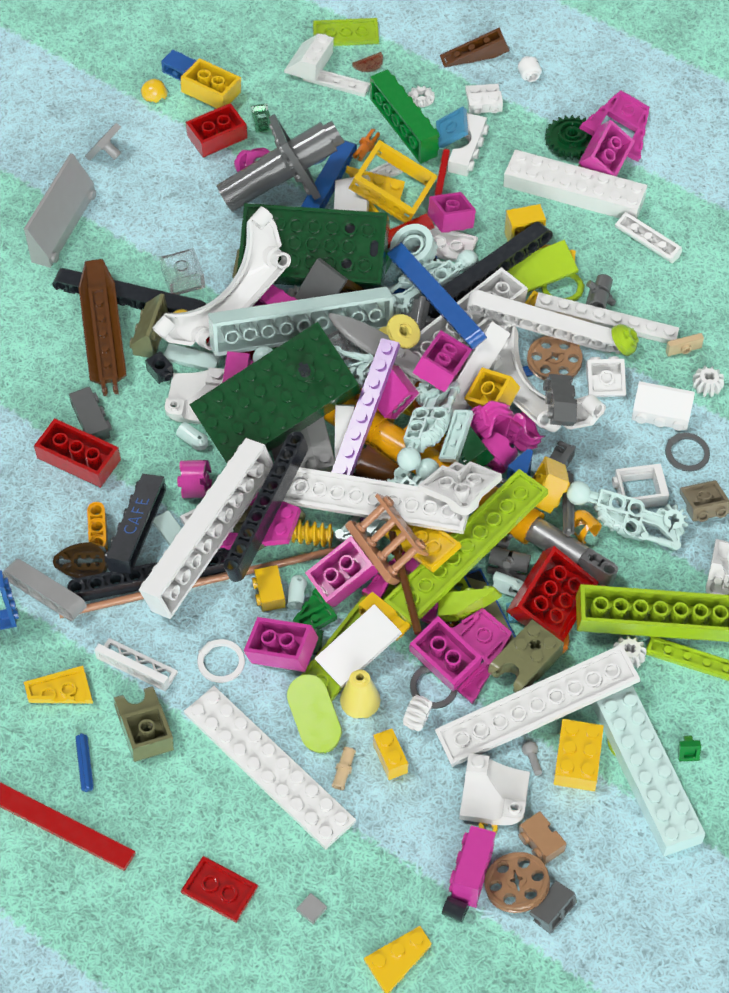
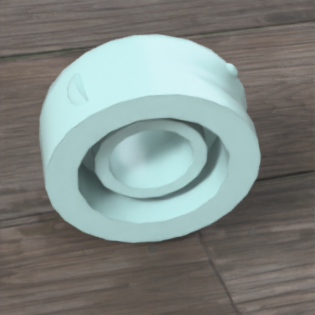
[390,224,438,264]

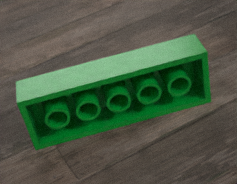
[370,69,440,164]

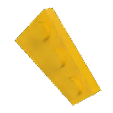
[24,666,93,704]
[364,926,432,993]

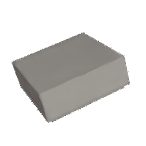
[296,893,327,924]

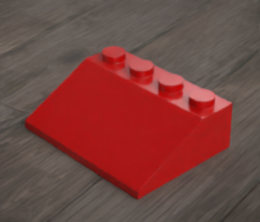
[506,546,599,642]

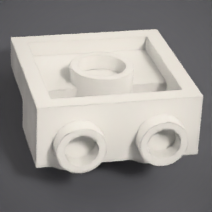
[465,84,503,114]
[586,356,626,397]

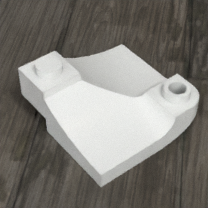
[165,367,224,424]
[418,461,502,516]
[459,753,530,825]

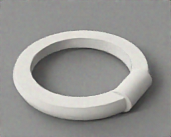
[197,639,245,683]

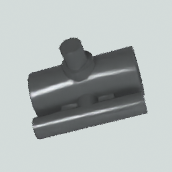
[586,274,616,309]
[401,296,435,331]
[487,546,531,581]

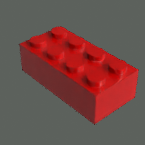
[34,418,121,488]

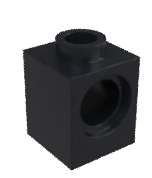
[145,351,174,384]

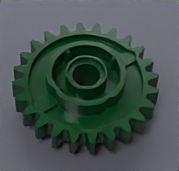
[545,115,593,161]

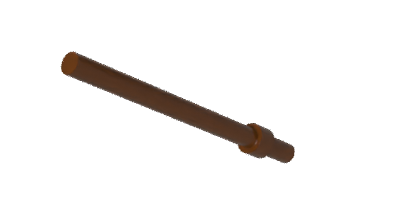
[388,531,422,635]

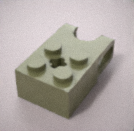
[488,620,564,693]
[114,686,174,762]

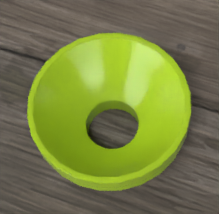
[611,324,639,356]

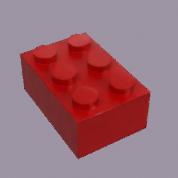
[186,103,248,157]

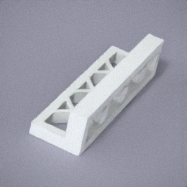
[95,638,178,692]

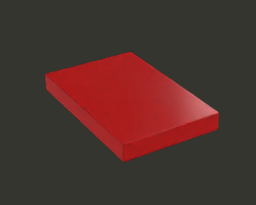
[181,856,258,923]

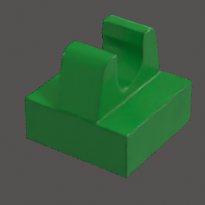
[678,735,701,762]

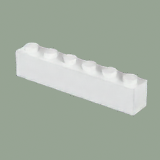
[438,321,511,416]

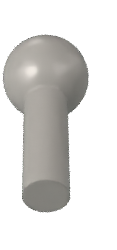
[522,741,542,776]

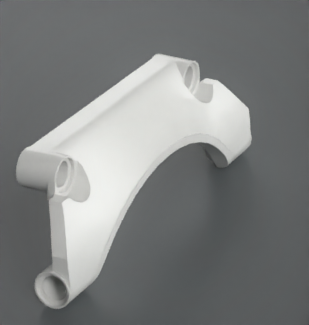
[152,206,291,350]
[489,320,606,432]

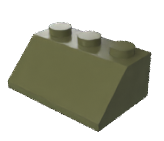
[130,294,169,358]

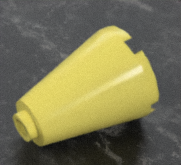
[340,670,381,719]

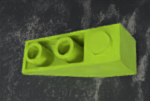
[438,586,502,622]

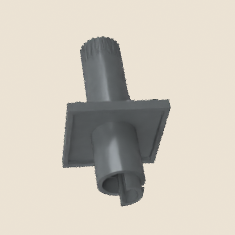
[217,114,345,212]

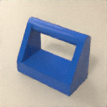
[507,449,533,480]

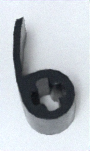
[441,893,469,922]

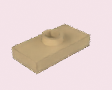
[665,333,704,357]

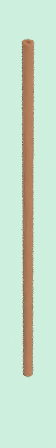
[59,546,338,618]

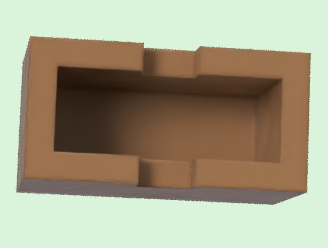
[518,811,567,865]

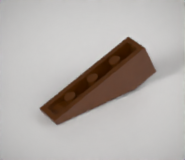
[440,27,510,68]

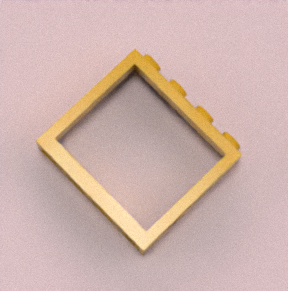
[348,140,438,223]

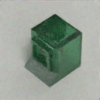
[251,103,271,133]

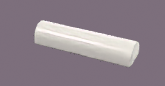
[615,212,682,263]

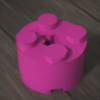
[481,432,518,474]
[177,460,212,499]

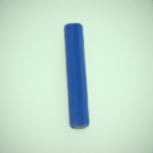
[75,734,94,792]

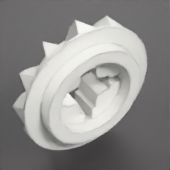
[408,85,435,107]

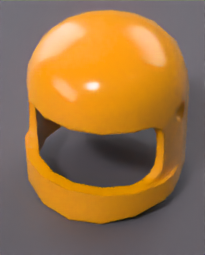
[574,509,602,544]

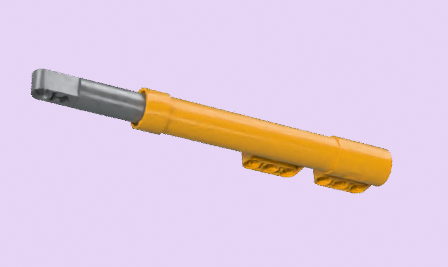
[324,388,618,587]

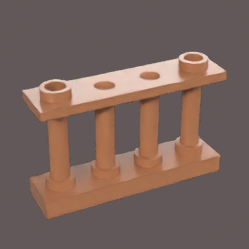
[345,493,429,586]

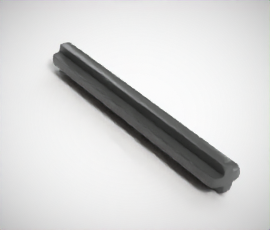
[562,471,575,537]

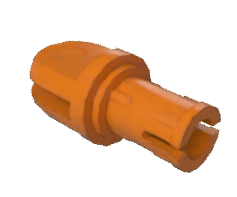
[353,129,380,162]

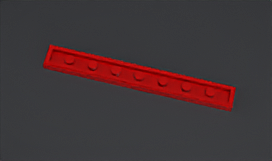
[0,782,136,871]

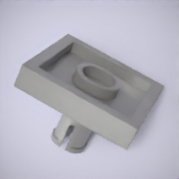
[84,123,122,160]

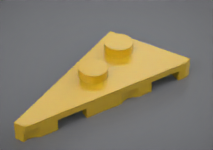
[346,166,405,200]

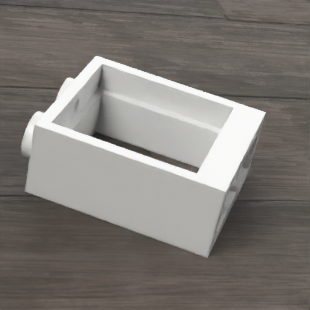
[612,464,669,510]

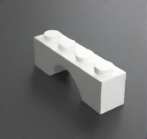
[448,113,489,176]

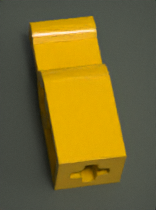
[359,592,411,641]

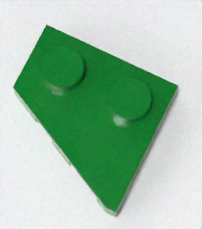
[293,588,337,629]

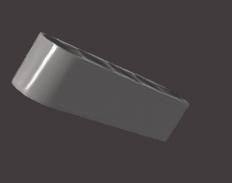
[3,558,87,621]

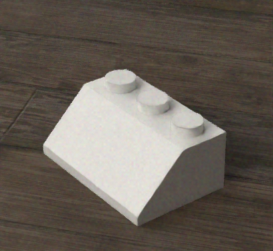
[284,33,334,81]
[631,381,695,431]

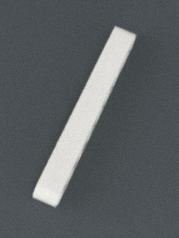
[467,290,621,354]

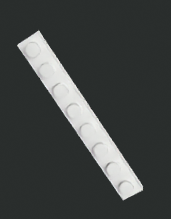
[535,292,679,343]

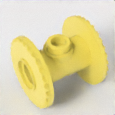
[379,314,421,349]

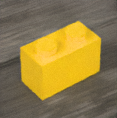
[251,565,286,612]
[373,728,408,780]

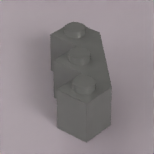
[543,374,577,426]

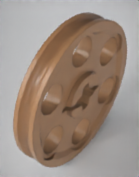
[527,336,582,380]
[484,852,550,913]

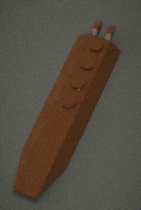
[79,259,127,396]

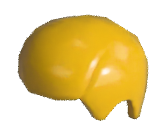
[141,79,168,103]

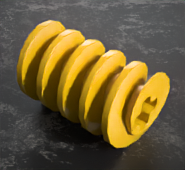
[292,519,333,548]

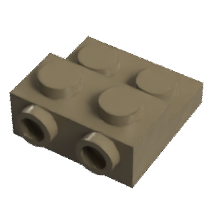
[680,480,729,522]

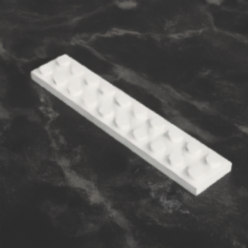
[283,467,469,534]
[435,644,640,767]
[184,686,356,850]

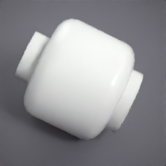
[518,56,542,82]

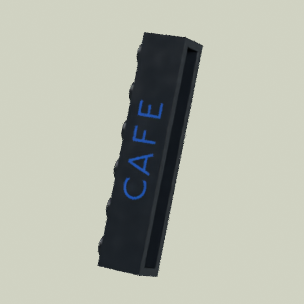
[105,473,166,574]

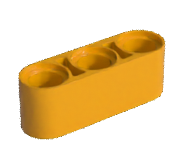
[87,502,108,551]

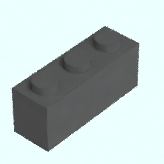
[69,386,112,440]

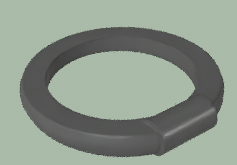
[665,433,710,472]
[410,665,458,709]

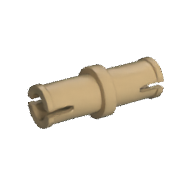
[331,747,356,790]

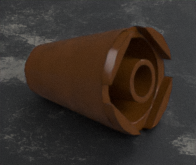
[352,441,399,482]

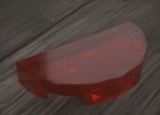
[352,52,383,72]

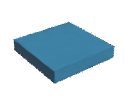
[436,107,468,148]

